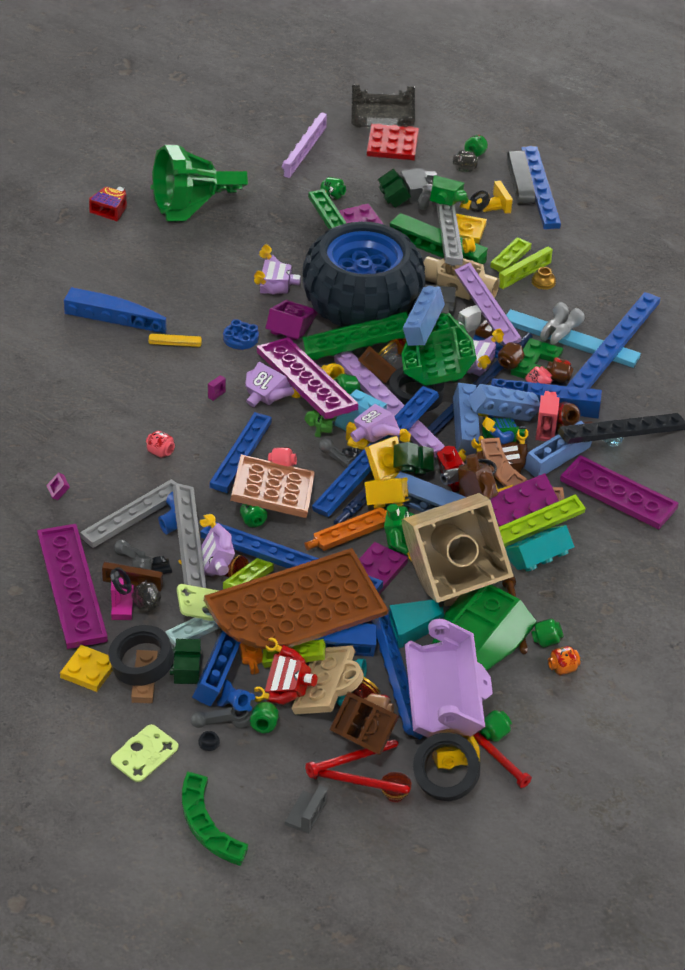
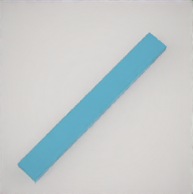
[506,309,641,368]

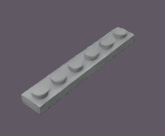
[80,479,176,548]

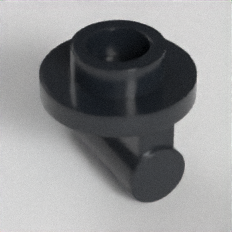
[151,556,172,574]

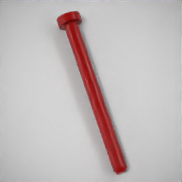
[473,731,532,788]
[305,739,398,778]
[311,769,410,794]

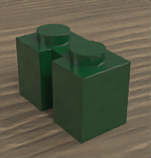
[378,168,411,208]
[394,442,434,476]
[170,639,201,684]

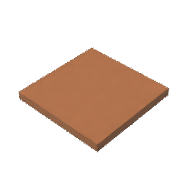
[230,455,315,518]

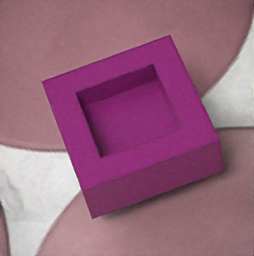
[208,375,226,401]
[46,472,70,500]

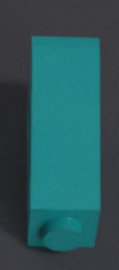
[389,600,444,649]

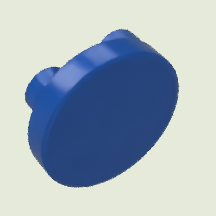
[223,319,259,350]

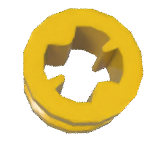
[462,237,475,253]

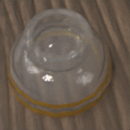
[379,341,400,365]

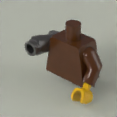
[440,454,499,500]

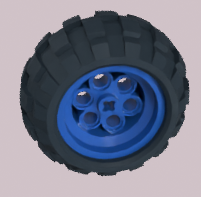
[302,221,425,327]

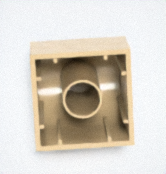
[402,493,514,603]

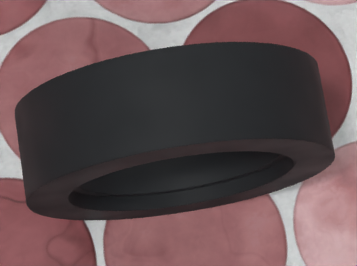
[389,367,444,412]
[108,625,174,686]
[413,732,480,801]

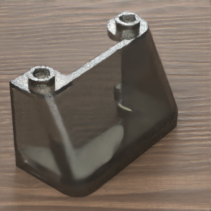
[351,85,415,128]

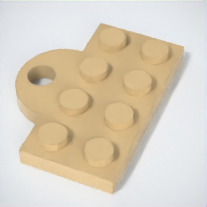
[292,646,364,714]

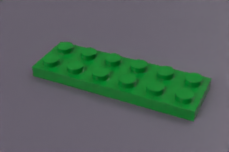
[302,312,408,360]

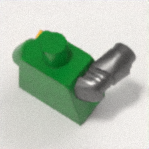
[418,175,472,210]

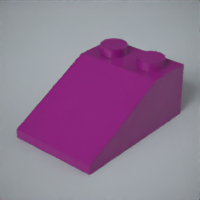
[265,300,318,340]

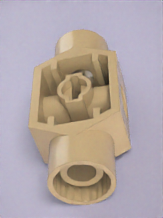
[424,256,500,300]

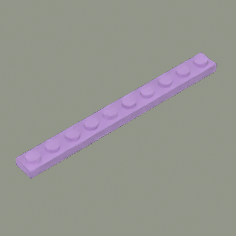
[334,351,445,458]

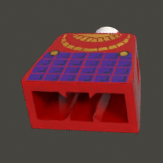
[89,187,127,221]

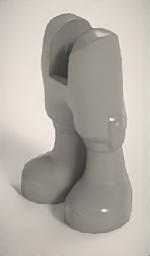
[540,302,585,344]

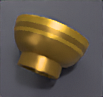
[531,267,556,290]

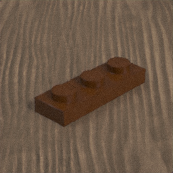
[102,562,163,592]

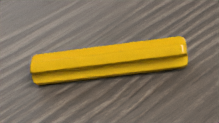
[149,334,202,347]

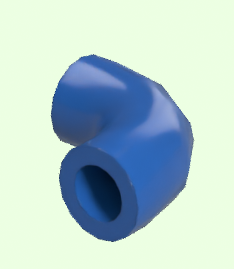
[158,491,177,534]

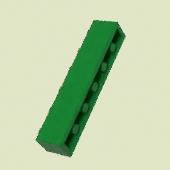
[390,213,488,265]

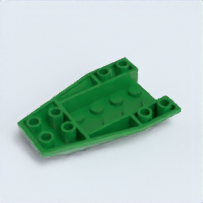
[401,313,477,386]
[432,584,537,671]

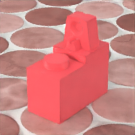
[535,391,560,441]

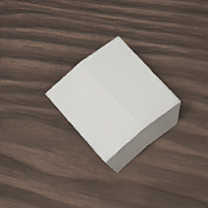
[458,305,482,333]

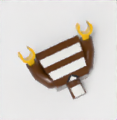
[471,429,528,480]

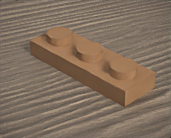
[131,650,158,703]

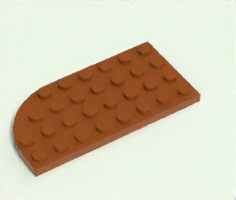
[204,548,388,649]

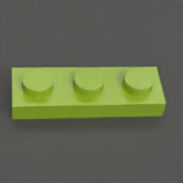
[490,237,532,272]
[223,558,274,589]
[262,639,326,668]

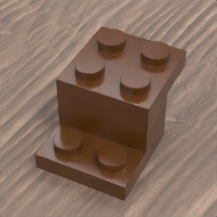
[329,692,399,755]

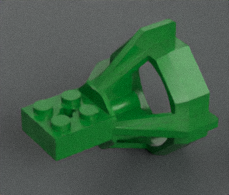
[150,145,248,222]

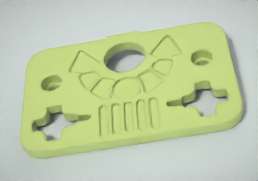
[177,584,218,621]
[111,725,178,782]

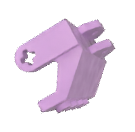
[405,619,493,738]

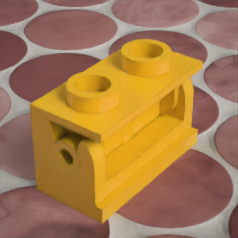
[365,477,410,508]

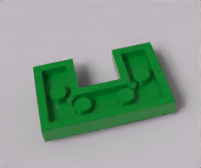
[511,338,563,379]

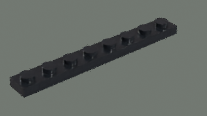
[557,413,685,444]

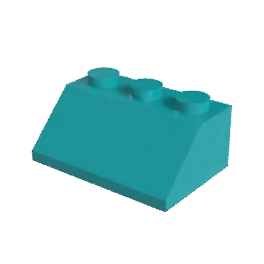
[505,525,575,572]

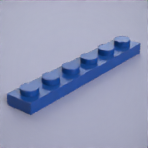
[210,412,272,493]

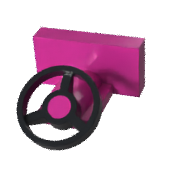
[111,567,134,620]

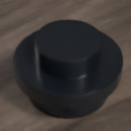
[198,731,220,751]

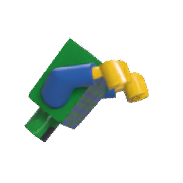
[478,413,526,444]

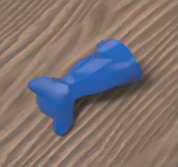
[217,680,255,712]

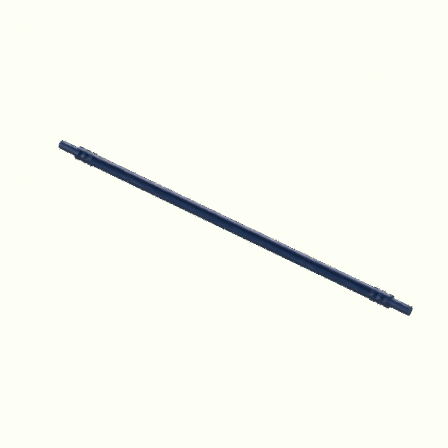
[333,333,533,525]

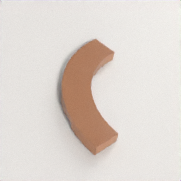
[480,438,564,501]

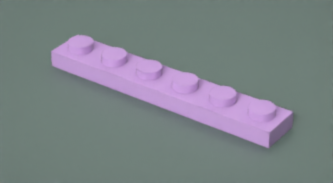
[282,113,327,178]
[455,263,521,346]

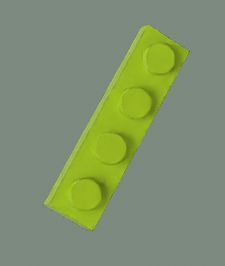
[499,246,553,289]

